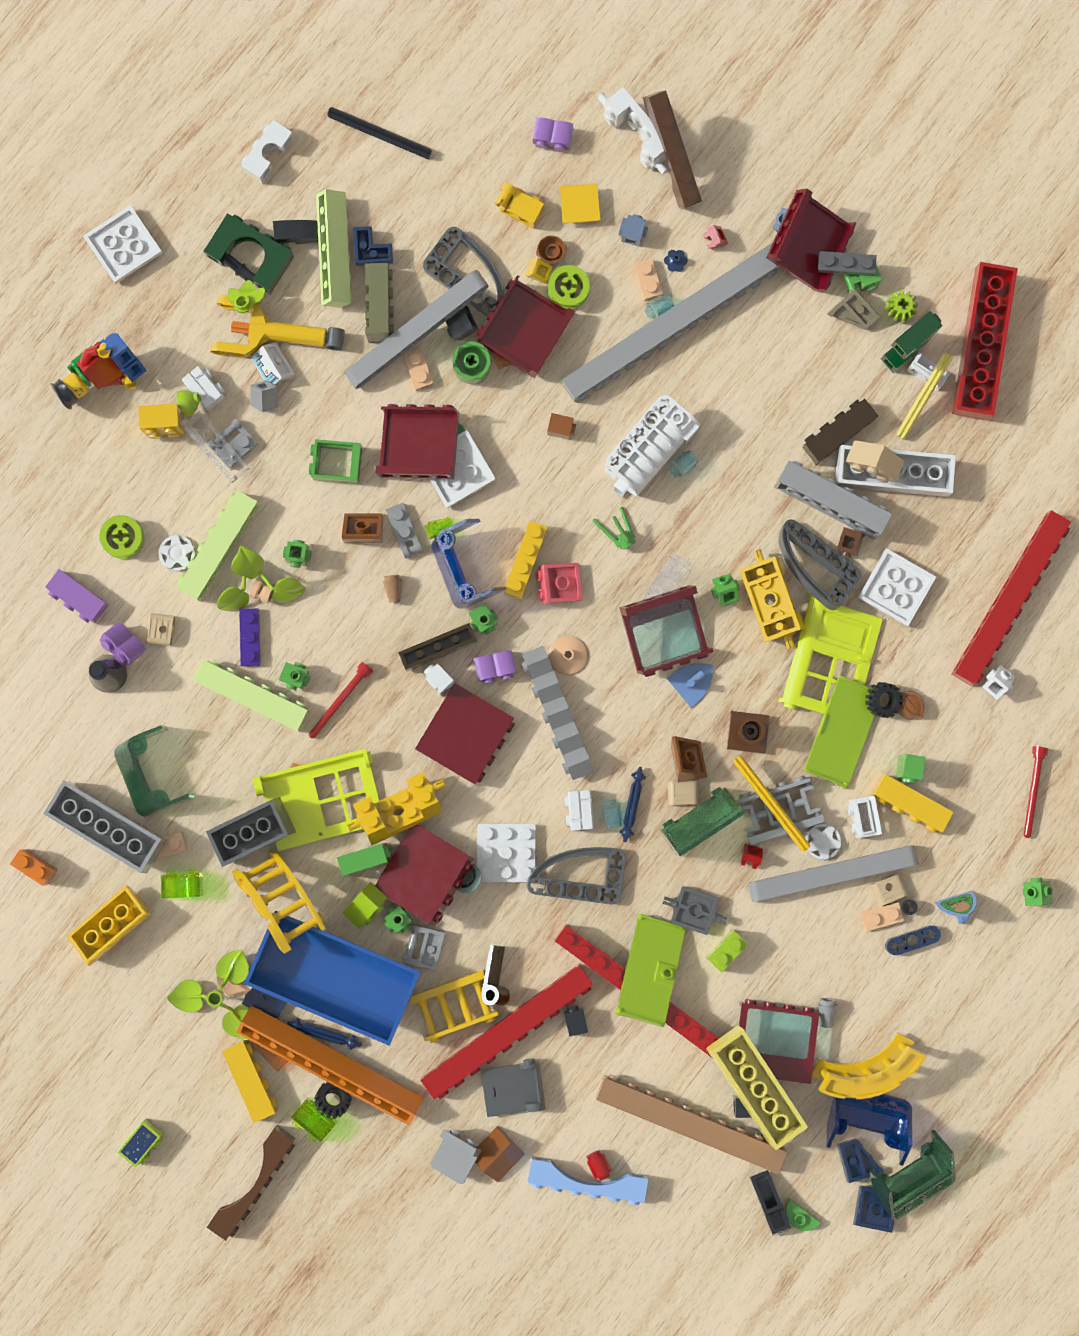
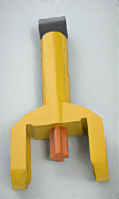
[210,295,345,359]

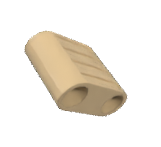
[147,613,175,646]
[668,781,699,805]
[871,873,908,906]

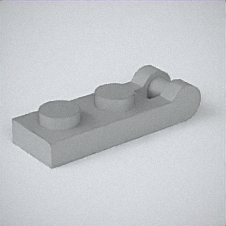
[385,503,423,559]

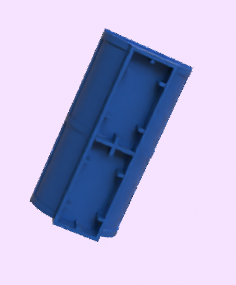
[244,910,421,1046]

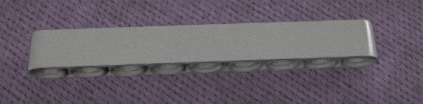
[344,270,489,389]
[748,845,919,902]

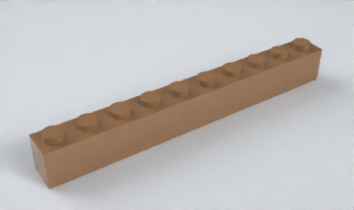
[596,1074,787,1174]

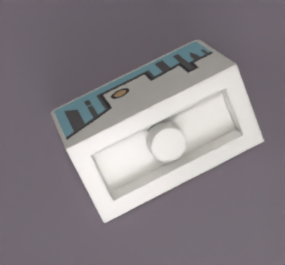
[251,342,295,386]

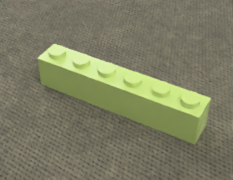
[316,189,352,308]
[177,490,260,602]
[193,659,310,732]

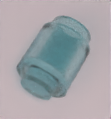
[645,294,674,319]
[670,450,698,478]
[601,799,623,828]

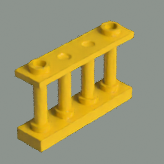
[410,969,499,1043]

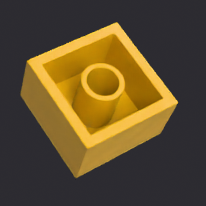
[138,404,185,439]

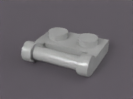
[207,418,258,469]
[402,924,445,971]

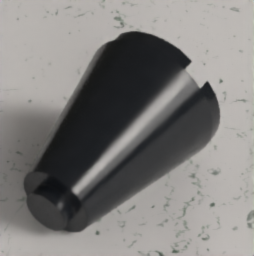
[89,654,127,693]

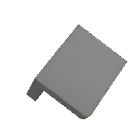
[250,380,278,412]

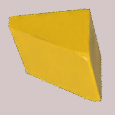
[525,258,553,284]

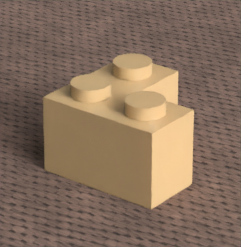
[846,440,905,483]

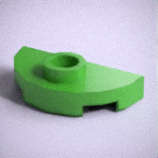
[786,1198,821,1231]

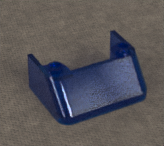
[431,519,507,609]
[826,1094,913,1166]

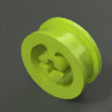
[548,265,590,310]
[99,515,145,559]

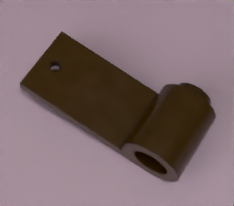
[482,945,510,1006]

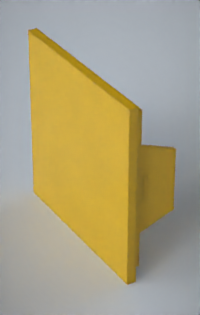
[560,184,600,224]

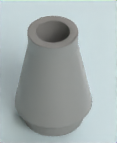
[818,998,837,1028]

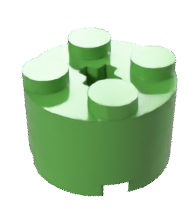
[452,341,491,384]

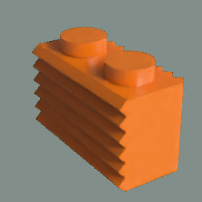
[10,849,57,886]

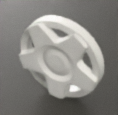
[159,535,195,571]
[805,824,841,860]

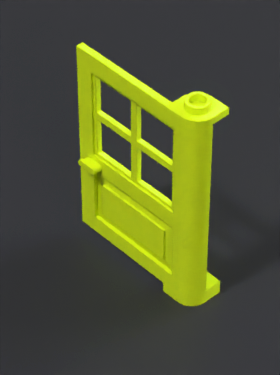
[778,592,883,714]
[252,749,379,851]

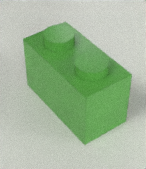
[896,754,925,784]

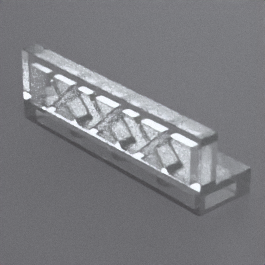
[180,411,250,483]

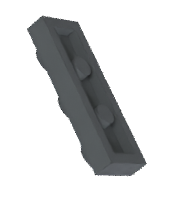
[818,251,877,276]

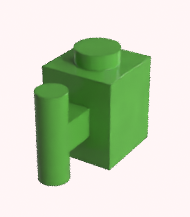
[843,266,882,292]

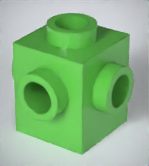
[283,540,312,568]
[711,574,740,607]
[469,603,498,635]
[279,662,311,691]
[1023,877,1053,906]
[384,905,413,933]

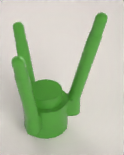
[592,507,636,550]

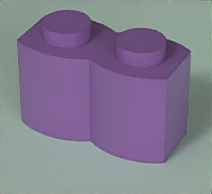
[532,117,573,152]
[99,622,146,667]
[474,650,516,684]

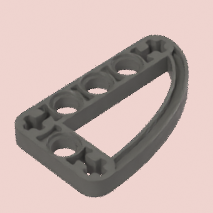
[423,227,505,316]
[779,519,862,610]
[526,847,626,905]

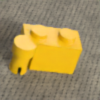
[495,182,544,229]

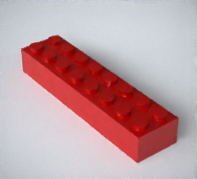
[952,262,1018,421]

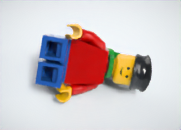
[50,333,147,410]

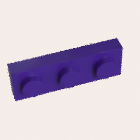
[239,608,261,667]

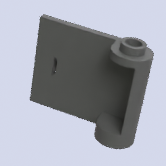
[481,1058,546,1117]

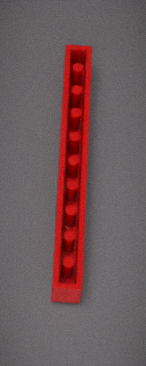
[951,510,1071,686]
[554,924,719,1057]
[420,964,593,1099]

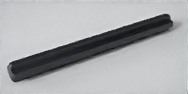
[327,107,432,159]

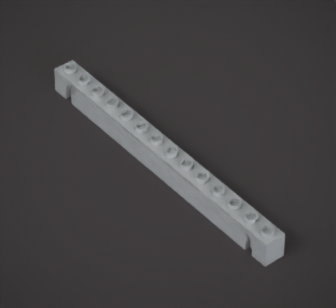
[562,243,780,402]

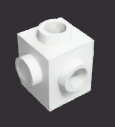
[982,665,1015,700]

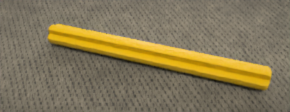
[733,755,810,852]

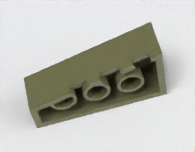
[365,263,394,343]

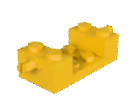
[740,549,806,649]
[347,772,446,846]

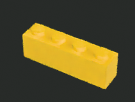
[503,521,548,601]
[871,774,953,834]
[222,1040,279,1123]

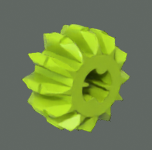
[885,290,918,323]

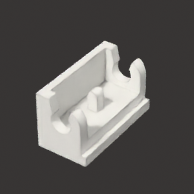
[907,351,951,391]

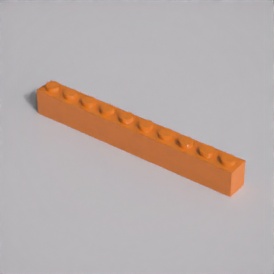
[236,1006,423,1125]

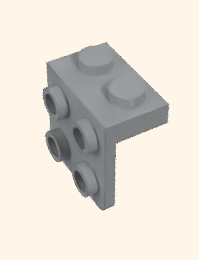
[431,1128,482,1184]

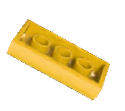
[67,885,151,966]

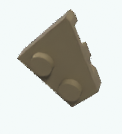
[827,288,880,330]

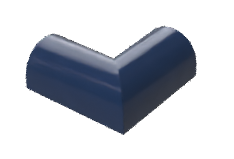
[353,226,394,266]

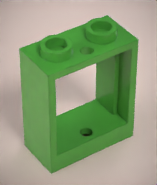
[309,439,362,484]
[337,843,392,876]

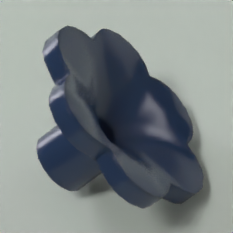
[664,250,688,272]

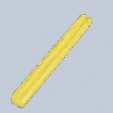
[897,353,953,439]

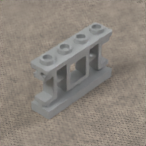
[735,775,825,845]

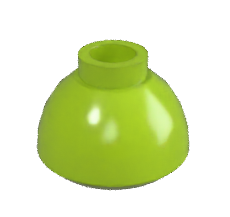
[176,390,202,416]

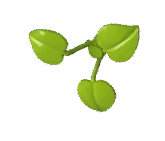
[217,546,305,611]
[167,950,249,1040]

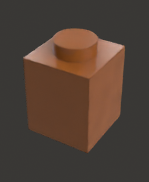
[547,413,576,440]

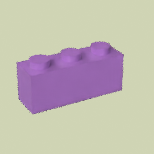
[45,569,109,623]

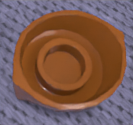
[536,235,567,263]
[897,691,925,720]

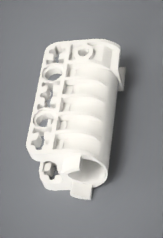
[605,395,700,497]

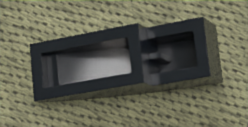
[273,220,319,244]
[750,1170,791,1236]

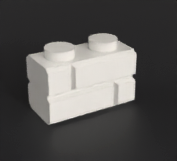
[182,366,225,412]
[564,790,594,830]

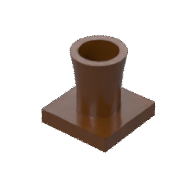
[727,711,770,754]

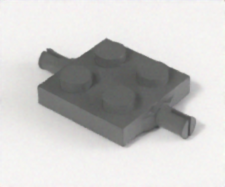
[662,886,727,935]

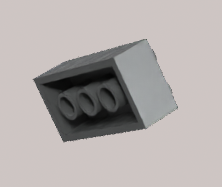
[206,797,296,867]

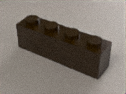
[802,398,878,465]
[398,623,477,672]

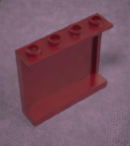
[766,188,857,291]
[476,275,575,378]
[375,404,459,479]
[415,683,515,784]
[375,824,475,926]

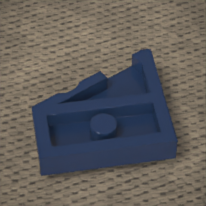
[837,1138,884,1183]

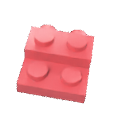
[535,563,583,605]

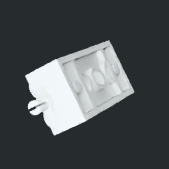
[597,87,668,175]

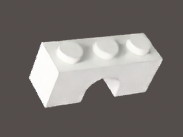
[241,120,294,184]

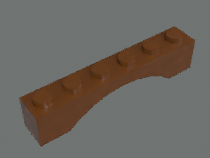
[643,90,702,208]
[206,1125,296,1241]

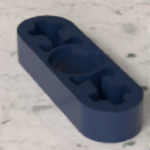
[885,925,941,955]

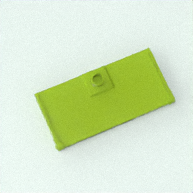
[803,676,883,789]
[615,914,686,1027]

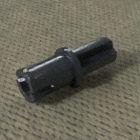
[223,254,255,284]

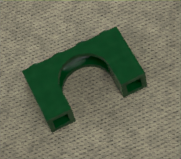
[203,213,294,295]
[881,311,943,373]

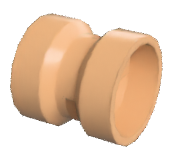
[250,579,275,604]

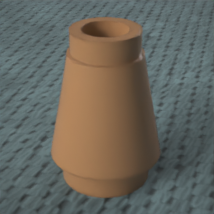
[383,574,402,603]

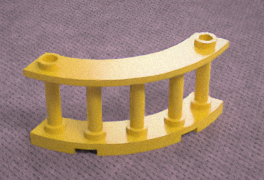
[231,849,326,954]
[812,1032,927,1099]

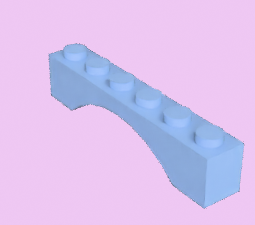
[528,1156,648,1205]

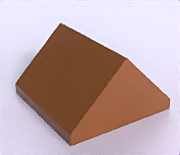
[342,513,383,543]
[671,736,707,782]
[476,1126,525,1182]

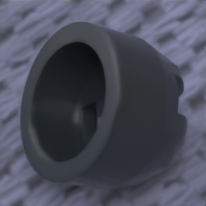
[902,899,918,915]

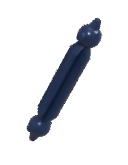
[619,767,646,842]
[287,1018,362,1050]

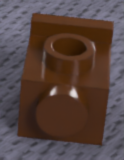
[837,527,865,558]

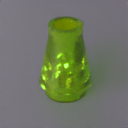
[424,516,454,539]

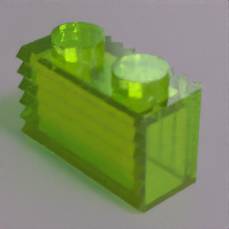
[160,869,203,899]
[291,1097,337,1143]

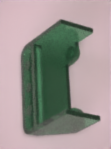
[114,725,195,816]
[659,786,745,857]
[869,1130,956,1220]

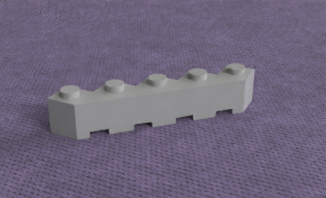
[521,646,594,780]

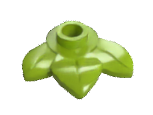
[228,280,265,313]

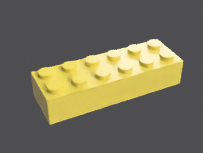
[706,1026,808,1150]

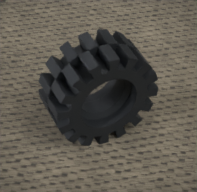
[865,682,903,718]
[314,1082,352,1119]

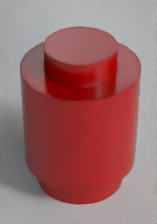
[586,1150,612,1181]

